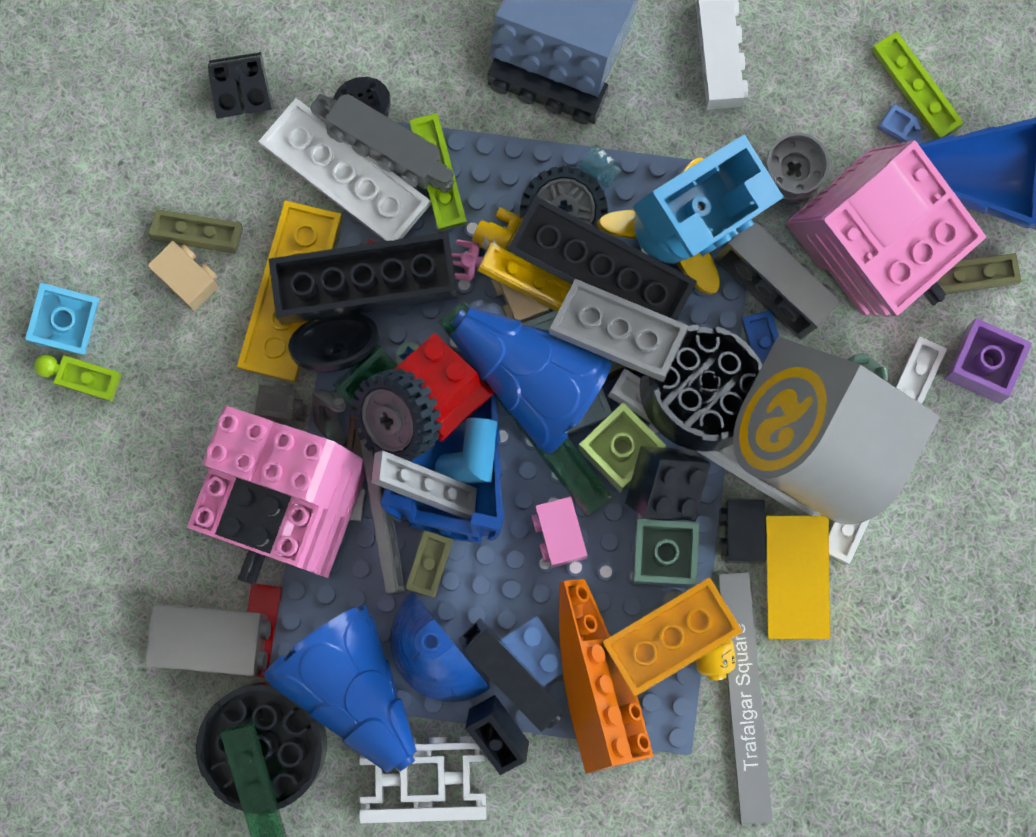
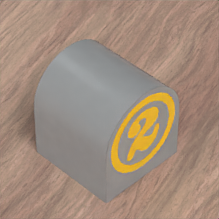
[733,337,940,524]

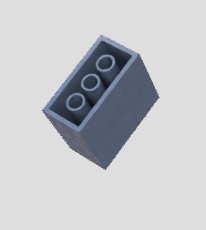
[489,0,639,97]

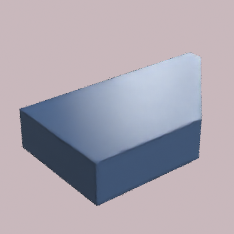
[877,103,923,144]

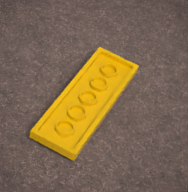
[237,200,342,383]

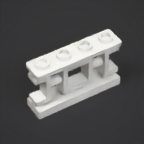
[360,736,487,823]

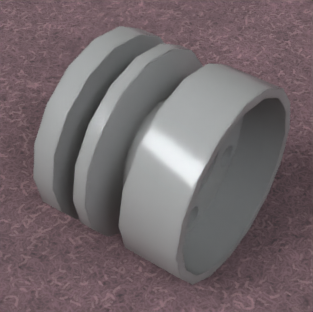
[763,132,830,205]

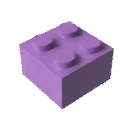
[944,318,1032,404]

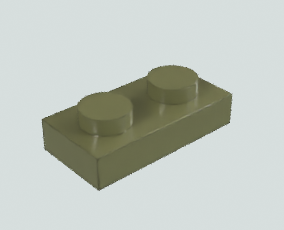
[405,530,453,599]

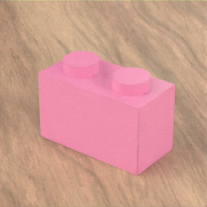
[531,496,588,568]

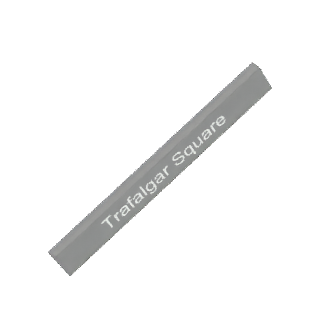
[718,572,773,824]

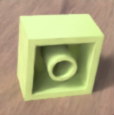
[578,402,666,493]

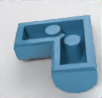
[435,418,497,484]

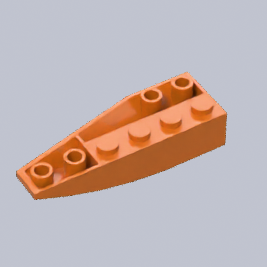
[559,579,654,774]

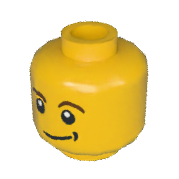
[695,640,736,680]

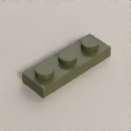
[148,209,243,254]
[937,253,1022,294]

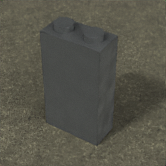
[145,604,271,677]

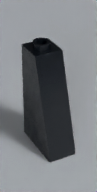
[458,618,564,732]

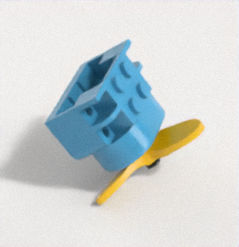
[597,135,784,295]

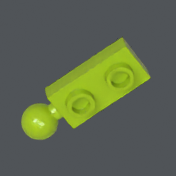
[34,354,122,402]

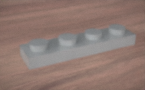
[371,450,477,520]

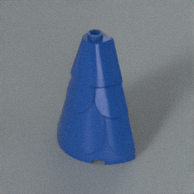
[918,117,1036,230]
[450,307,612,455]
[380,381,504,542]
[390,592,490,702]
[263,604,417,773]

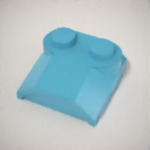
[25,282,100,356]

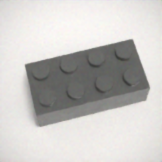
[714,219,841,340]

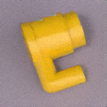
[472,207,521,250]

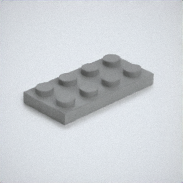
[549,279,688,382]

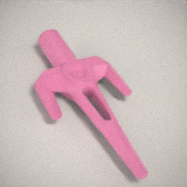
[452,239,483,281]

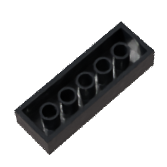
[506,195,697,320]
[268,232,458,325]

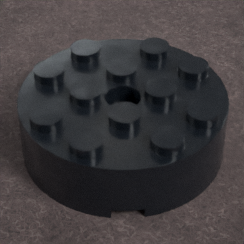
[640,324,763,452]
[196,682,327,813]

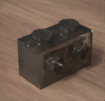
[254,382,307,429]

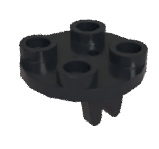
[333,76,391,117]

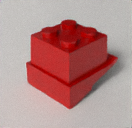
[395,333,494,442]

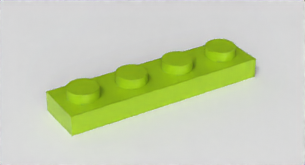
[871,31,964,139]
[409,113,467,232]

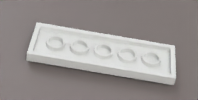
[258,98,431,241]

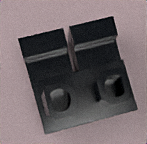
[208,52,274,119]

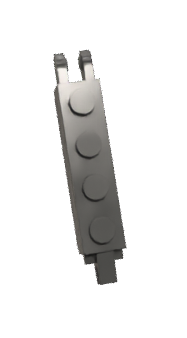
[310,94,454,193]

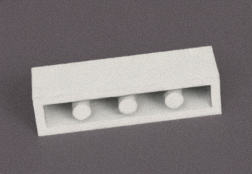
[695,0,748,110]

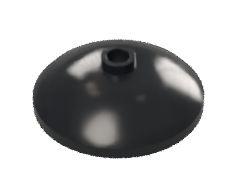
[288,313,379,373]

